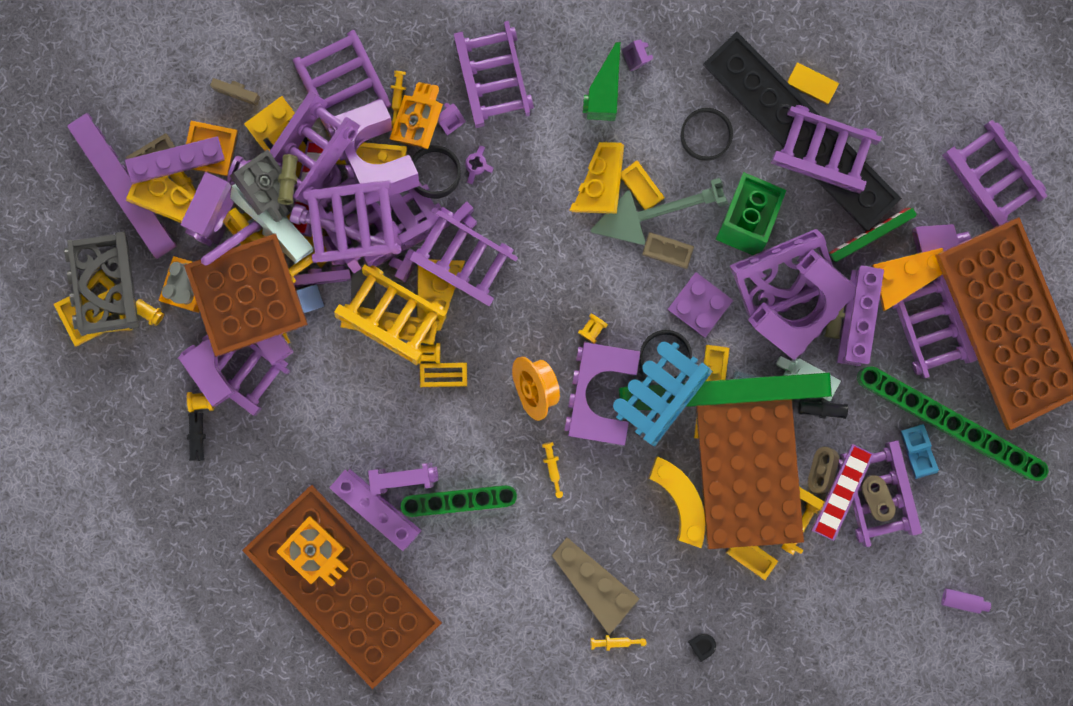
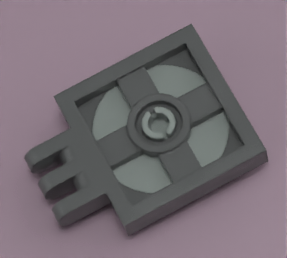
[230,149,295,222]

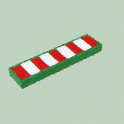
[828,208,917,262]

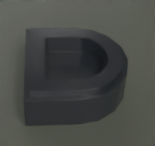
[688,633,716,662]

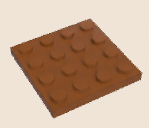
[184,233,308,357]

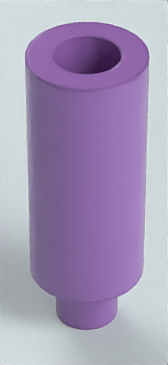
[941,588,991,614]

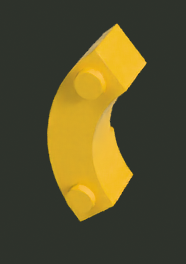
[648,456,705,548]

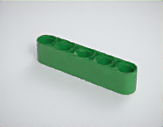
[401,485,517,517]

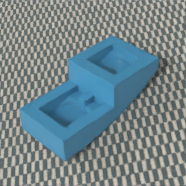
[901,424,939,479]

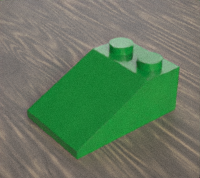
[583,42,621,121]
[715,172,787,255]

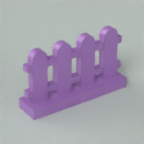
[346,182,450,267]

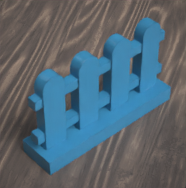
[613,342,713,447]

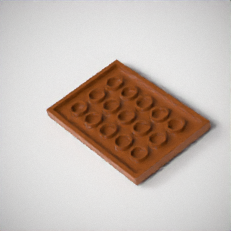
[696,399,804,549]

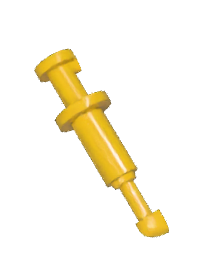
[390,71,406,127]
[542,442,563,498]
[590,635,647,651]

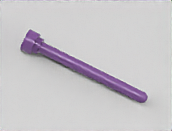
[290,204,401,254]
[201,212,290,265]

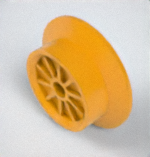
[512,356,560,421]

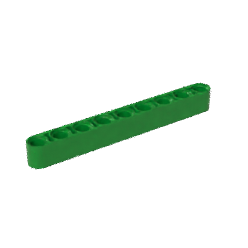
[857,366,1049,481]
[619,373,832,410]

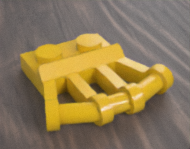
[54,269,133,347]

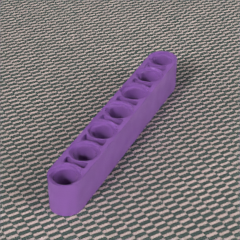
[67,113,177,259]

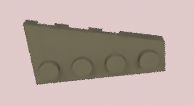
[552,537,640,635]

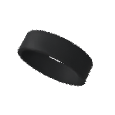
[680,108,733,161]
[412,145,461,199]
[640,330,692,379]

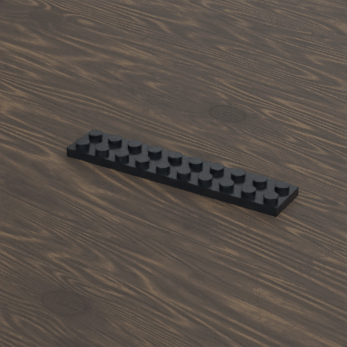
[703,31,902,231]

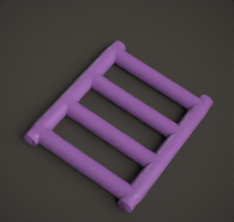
[292,30,392,132]
[303,180,399,263]

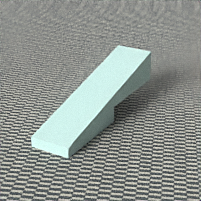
[230,184,314,263]

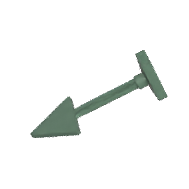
[591,178,729,245]

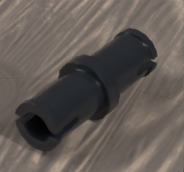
[798,400,848,419]
[187,413,206,461]

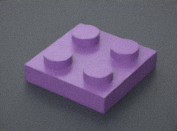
[667,272,733,338]

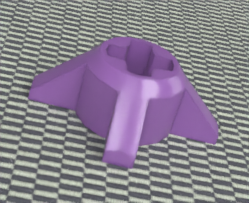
[465,146,493,184]

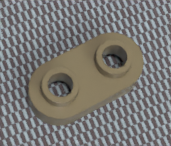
[808,447,839,494]
[861,475,896,522]

